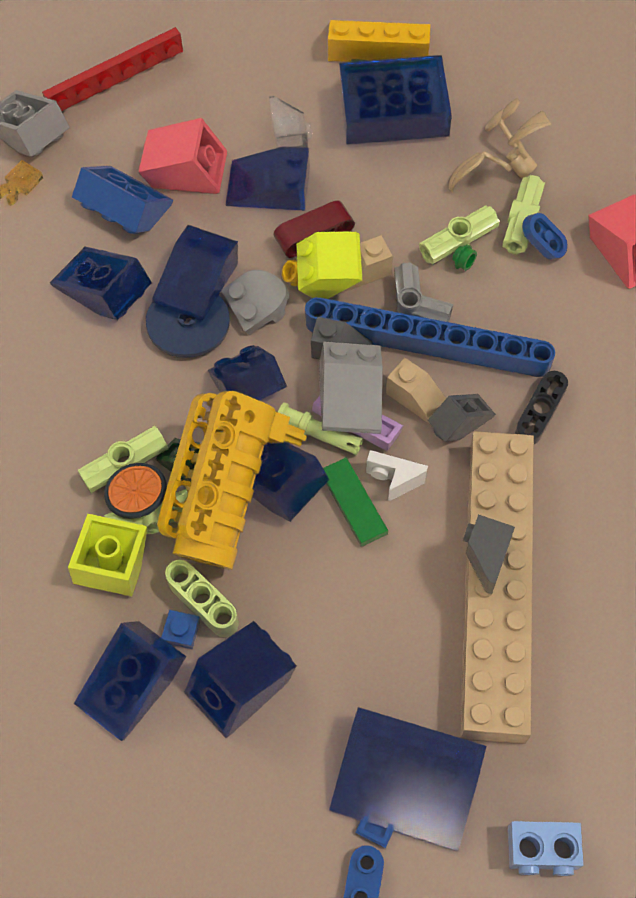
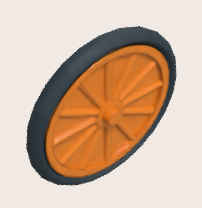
[104,463,167,519]

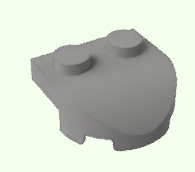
[221,270,290,335]

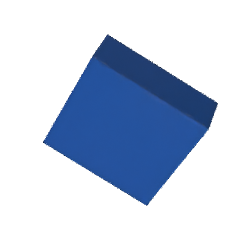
[355,801,400,849]

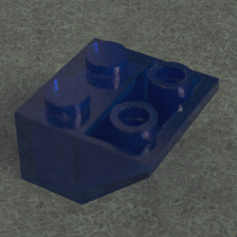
[208,345,287,401]

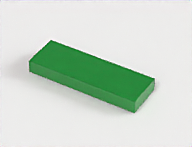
[320,457,388,547]

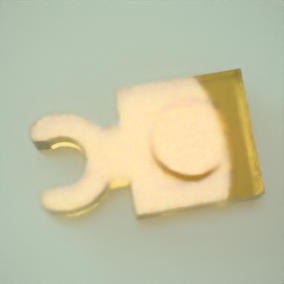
[0,160,43,206]

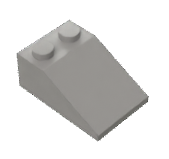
[0,90,70,157]
[319,342,383,434]

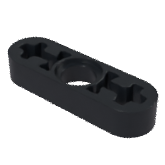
[515,371,568,444]

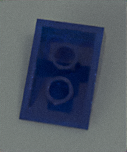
[226,146,310,211]
[152,225,238,320]
[50,246,152,320]
[252,441,329,522]
[74,621,187,741]

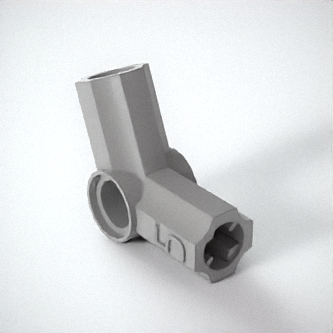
[394,263,453,322]

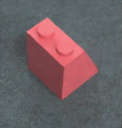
[139,118,228,194]
[588,194,636,289]

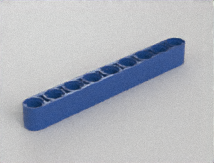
[305,297,555,377]

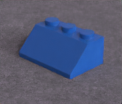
[72,166,173,234]

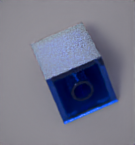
[184,621,297,738]

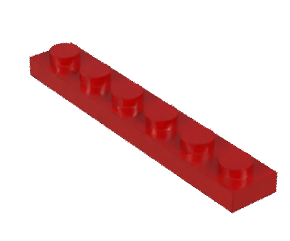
[42,27,183,111]

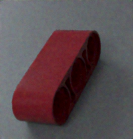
[273,200,355,258]

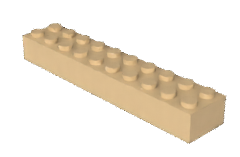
[460,431,534,744]

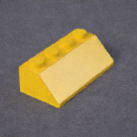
[328,20,431,65]

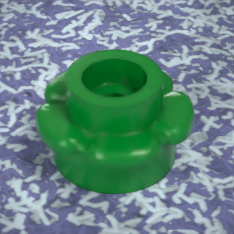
[452,244,477,271]

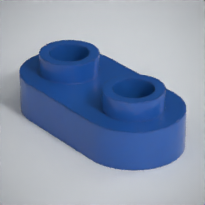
[522,213,567,260]
[344,846,384,898]

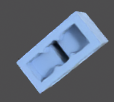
[508,821,583,876]

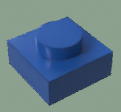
[161,610,201,649]

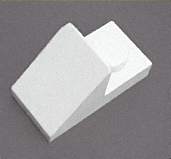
[366,450,428,501]

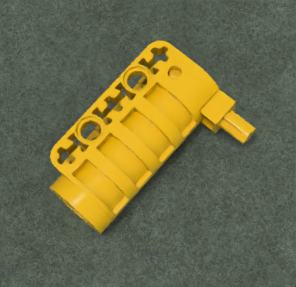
[157,391,307,570]

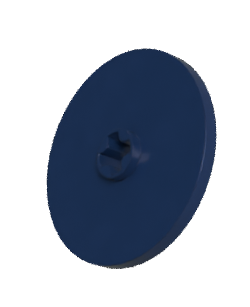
[146,285,230,358]

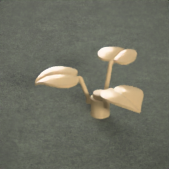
[449,98,551,193]

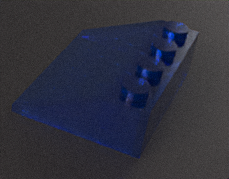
[339,55,452,145]
[329,707,487,852]

